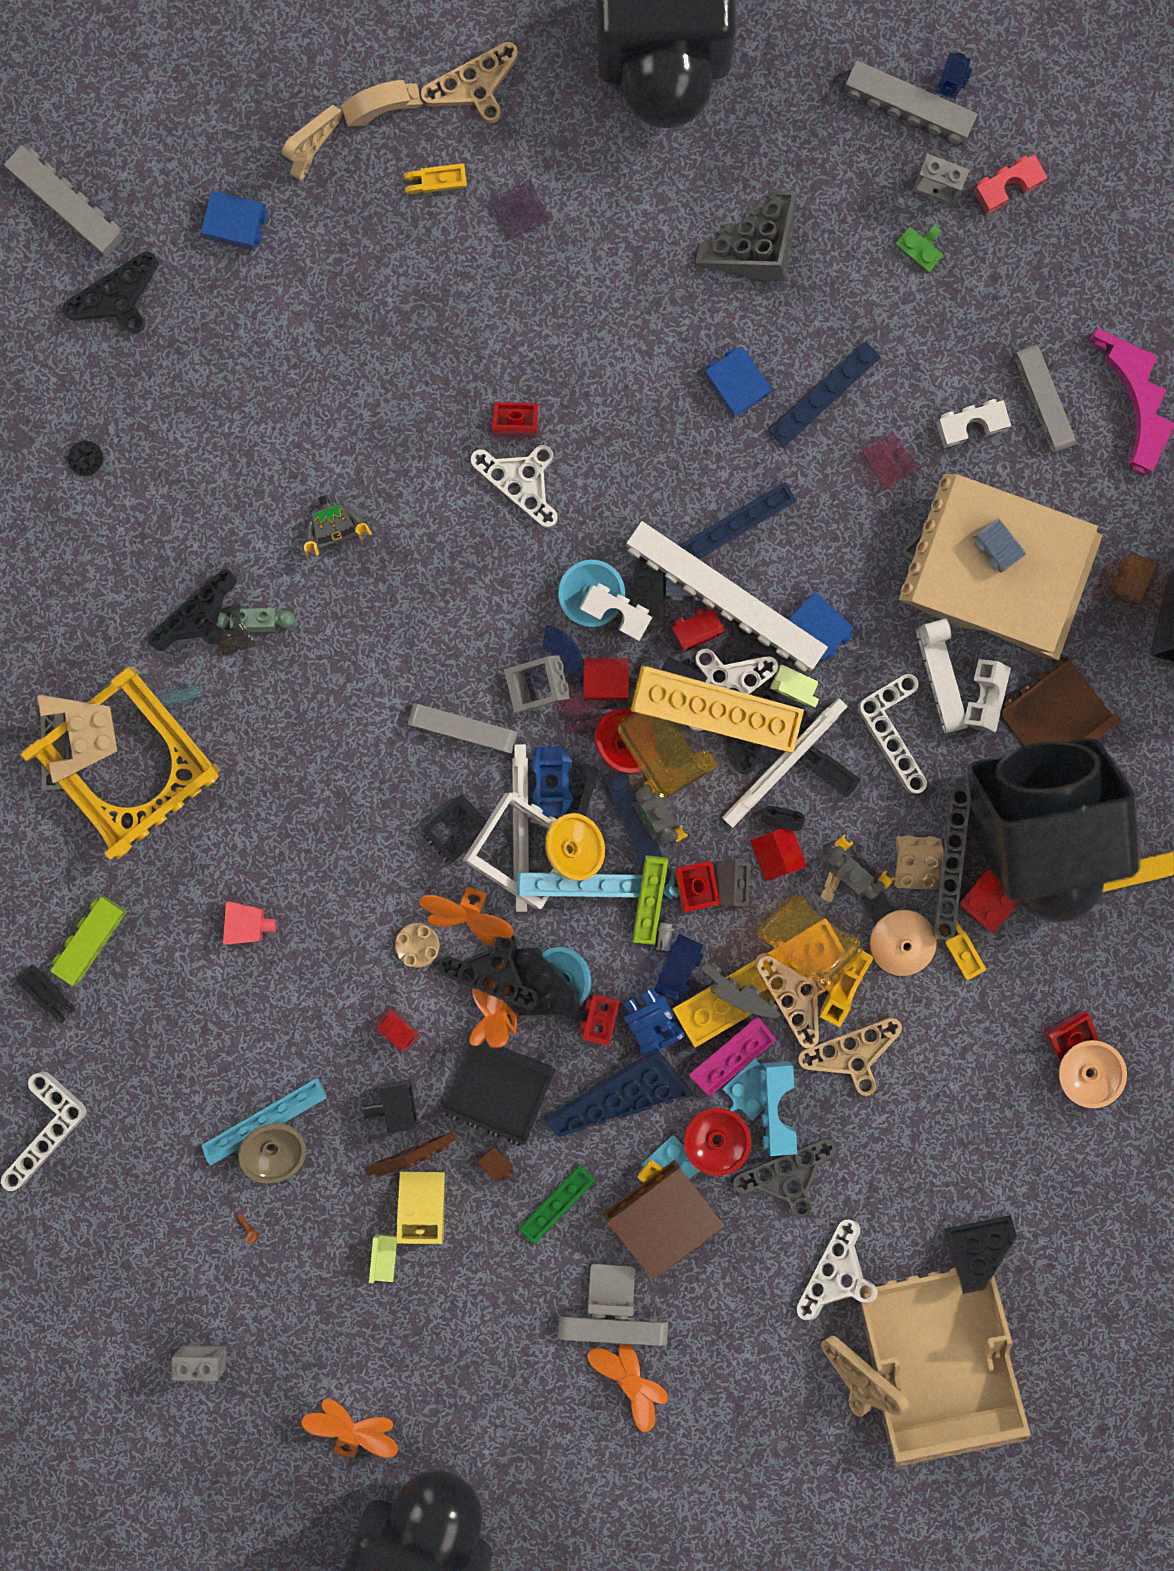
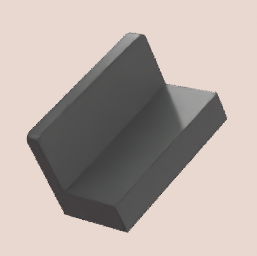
[715,861,750,906]

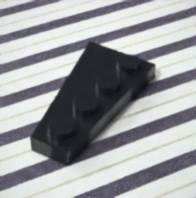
[620,556,665,628]

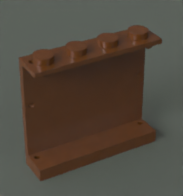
[1000,657,1122,746]
[603,1159,724,1280]

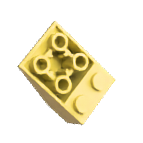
[397,1171,445,1244]

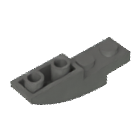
[699,962,781,1018]

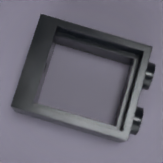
[422,794,487,863]

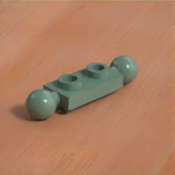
[217,608,295,632]

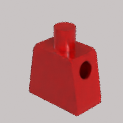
[376,1007,422,1051]

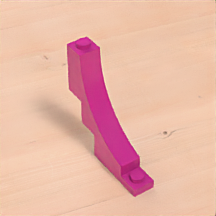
[1089,328,1174,476]

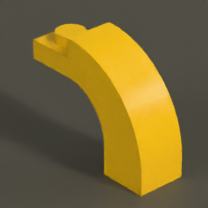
[820,946,873,1027]

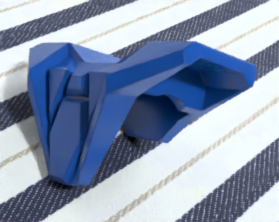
[531,746,573,816]

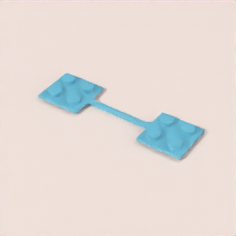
[641,1058,765,1180]

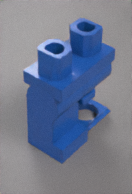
[623,988,685,1056]

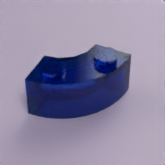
[543,625,584,678]
[654,934,704,1002]

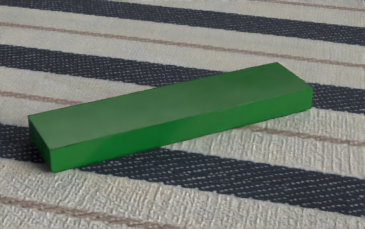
[518,1164,596,1245]

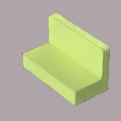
[770,665,819,707]
[369,1234,397,1283]

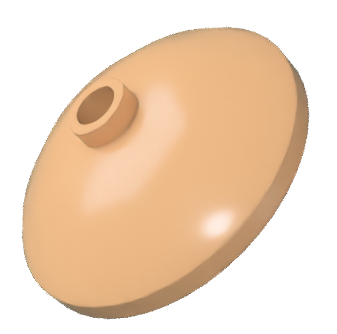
[870,910,937,976]
[1059,1040,1127,1108]

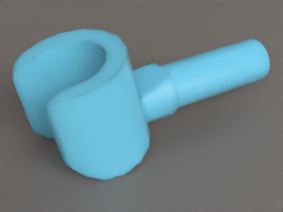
[663,867,679,900]

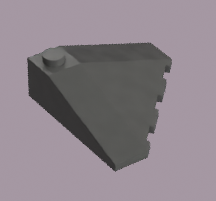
[695,191,797,281]

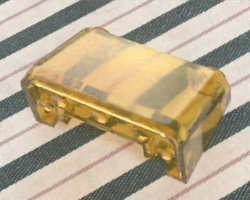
[618,712,719,798]
[755,894,863,992]

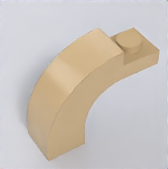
[341,80,423,127]

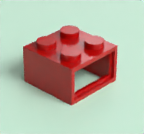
[959,870,1020,933]
[579,993,620,1046]

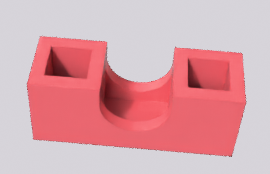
[973,155,1048,215]

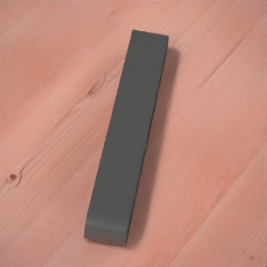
[933,787,971,941]

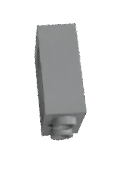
[912,154,969,206]
[504,655,570,713]
[172,1346,227,1381]

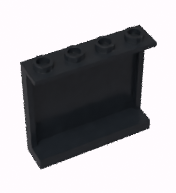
[442,1039,556,1146]

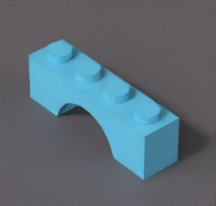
[759,1061,797,1156]

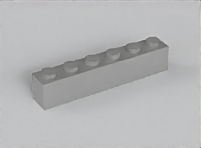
[843,60,978,144]
[4,145,124,258]

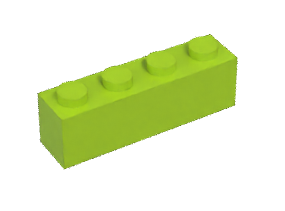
[51,896,127,986]

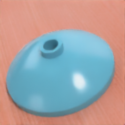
[558,560,625,627]
[542,947,591,1007]

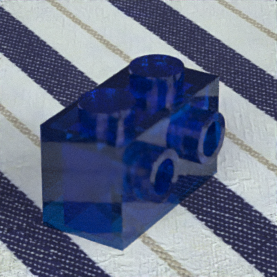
[935,52,972,99]

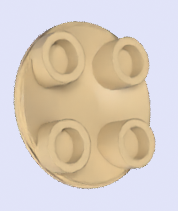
[395,923,439,968]

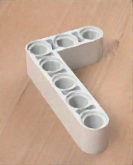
[916,619,968,734]
[858,674,927,794]
[1,1072,86,1191]

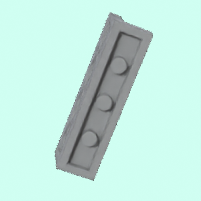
[41,713,69,790]

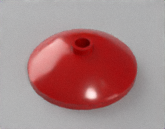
[594,709,656,774]
[684,1108,751,1176]

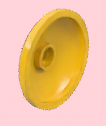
[546,813,605,881]

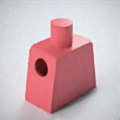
[223,901,276,945]

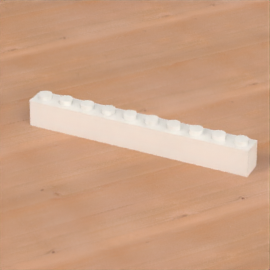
[626,521,828,672]

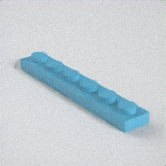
[517,872,642,897]
[201,1078,327,1165]

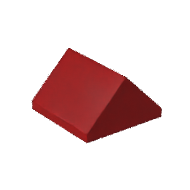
[492,402,538,438]
[584,658,629,700]
[750,828,807,881]
[675,861,720,912]
[1043,1010,1099,1062]

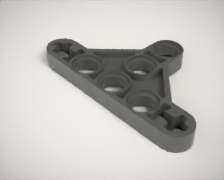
[733,1138,836,1218]

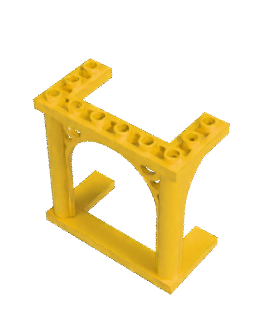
[21,666,220,860]

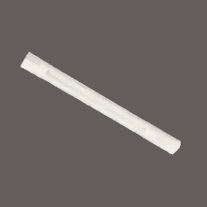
[722,698,848,828]
[512,744,529,912]

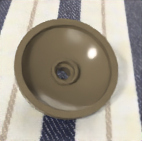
[238,1123,306,1183]

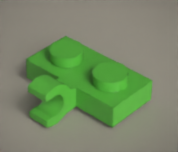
[895,225,944,274]

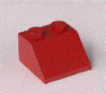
[671,608,725,653]

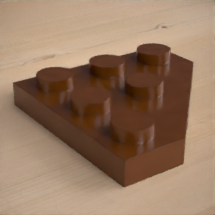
[364,1132,455,1177]

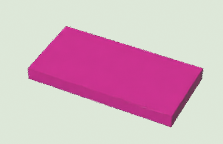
[689,1017,776,1097]

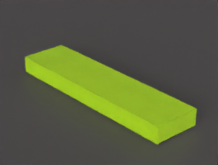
[632,855,668,945]

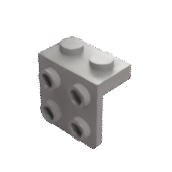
[588,1263,635,1319]

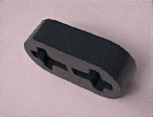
[761,806,805,831]

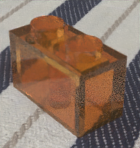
[1110,552,1157,606]

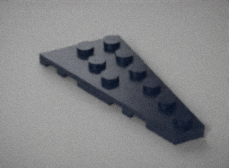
[545,1047,693,1137]

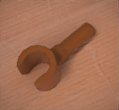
[237,1213,259,1244]

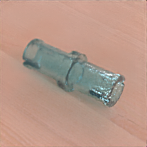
[156,684,203,707]

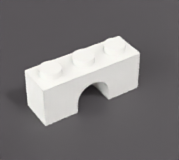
[937,399,1011,448]
[579,583,652,641]
[964,659,1011,732]

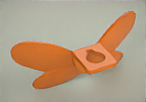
[419,887,514,947]
[469,963,517,1048]
[587,1343,668,1432]
[302,1399,398,1459]

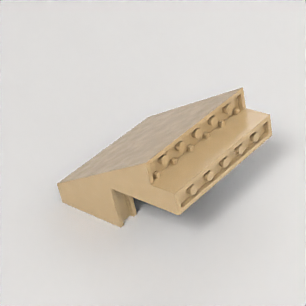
[899,474,1103,660]
[859,1268,1031,1467]

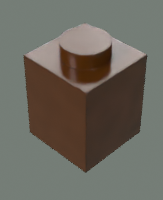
[478,1145,513,1182]

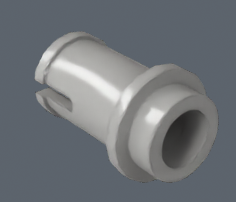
[657,922,674,951]

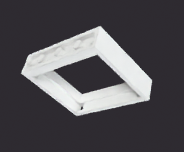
[462,792,568,909]

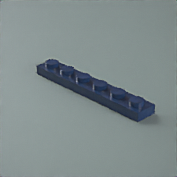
[769,341,881,448]
[678,482,797,560]
[604,772,676,899]

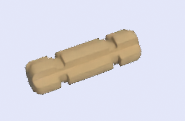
[821,872,840,902]

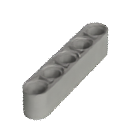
[1014,345,1076,453]
[407,703,518,754]
[558,1314,668,1346]

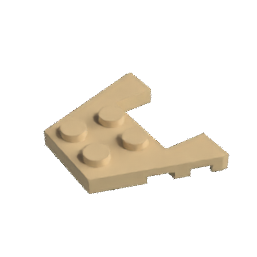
[38,695,118,783]

